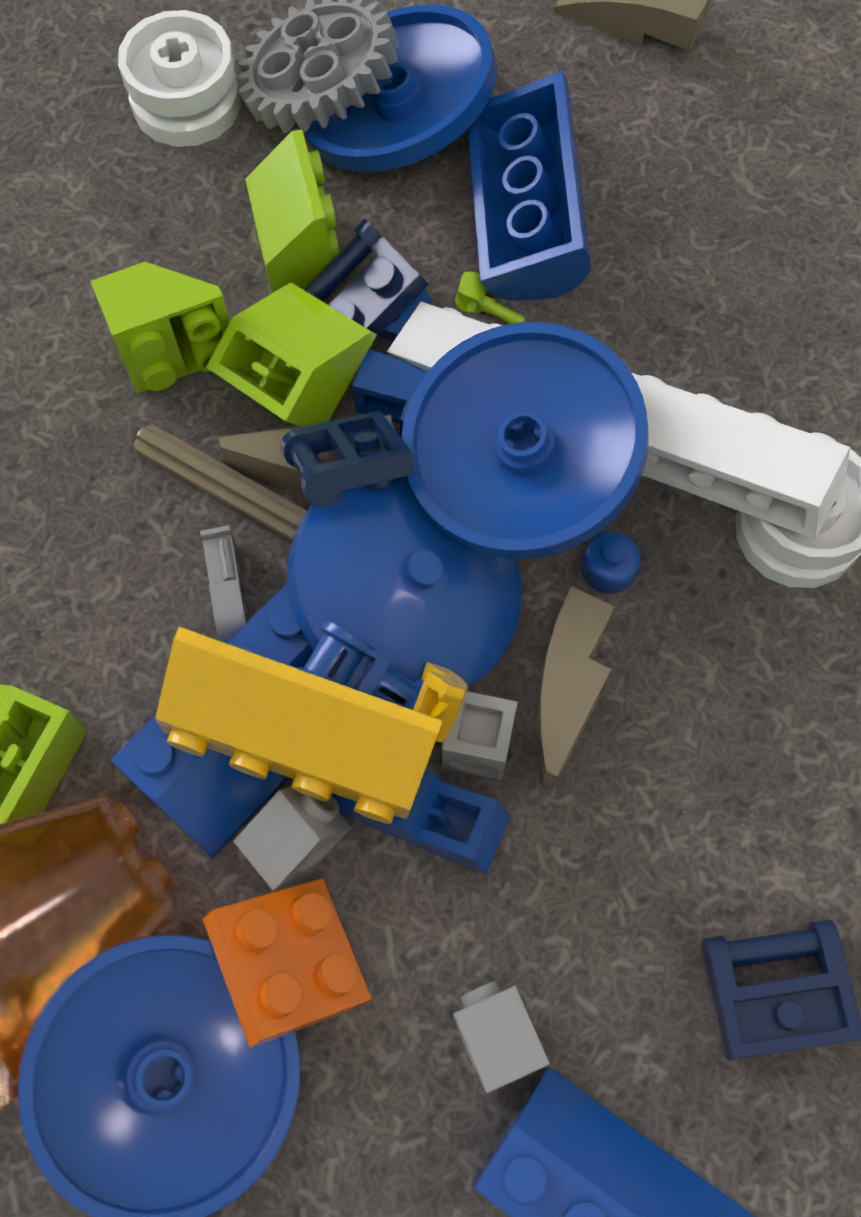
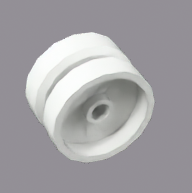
[118,10,241,147]
[736,449,861,588]

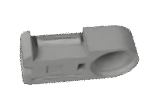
[200,525,248,643]

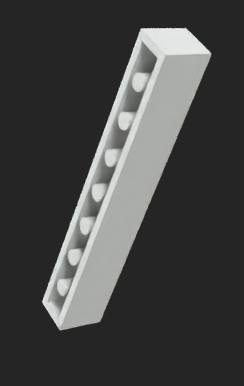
[387,302,850,539]

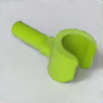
[455,271,526,324]

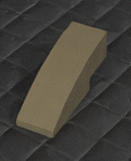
[553,0,713,51]
[537,586,615,790]

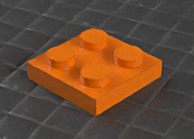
[203,878,372,1048]

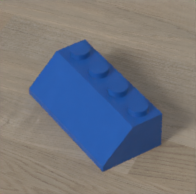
[110,582,314,859]
[473,1067,755,1217]

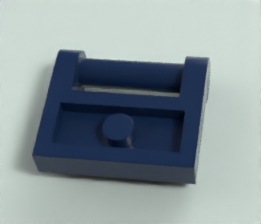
[299,219,429,340]
[281,410,415,507]
[701,919,861,1061]

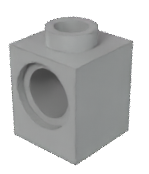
[442,691,518,781]
[233,787,352,891]
[453,981,550,1094]

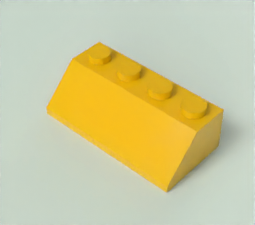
[155,627,442,824]

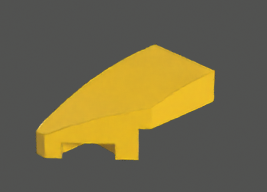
[413,662,468,743]

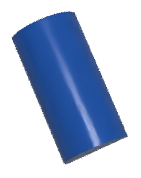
[468,71,590,301]

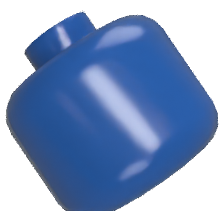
[581,531,641,594]

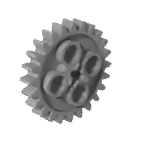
[236,0,399,133]

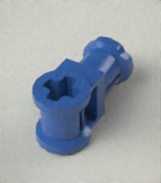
[296,619,424,710]

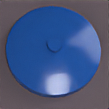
[304,5,497,172]
[402,322,649,559]
[288,476,521,699]
[18,935,300,1217]

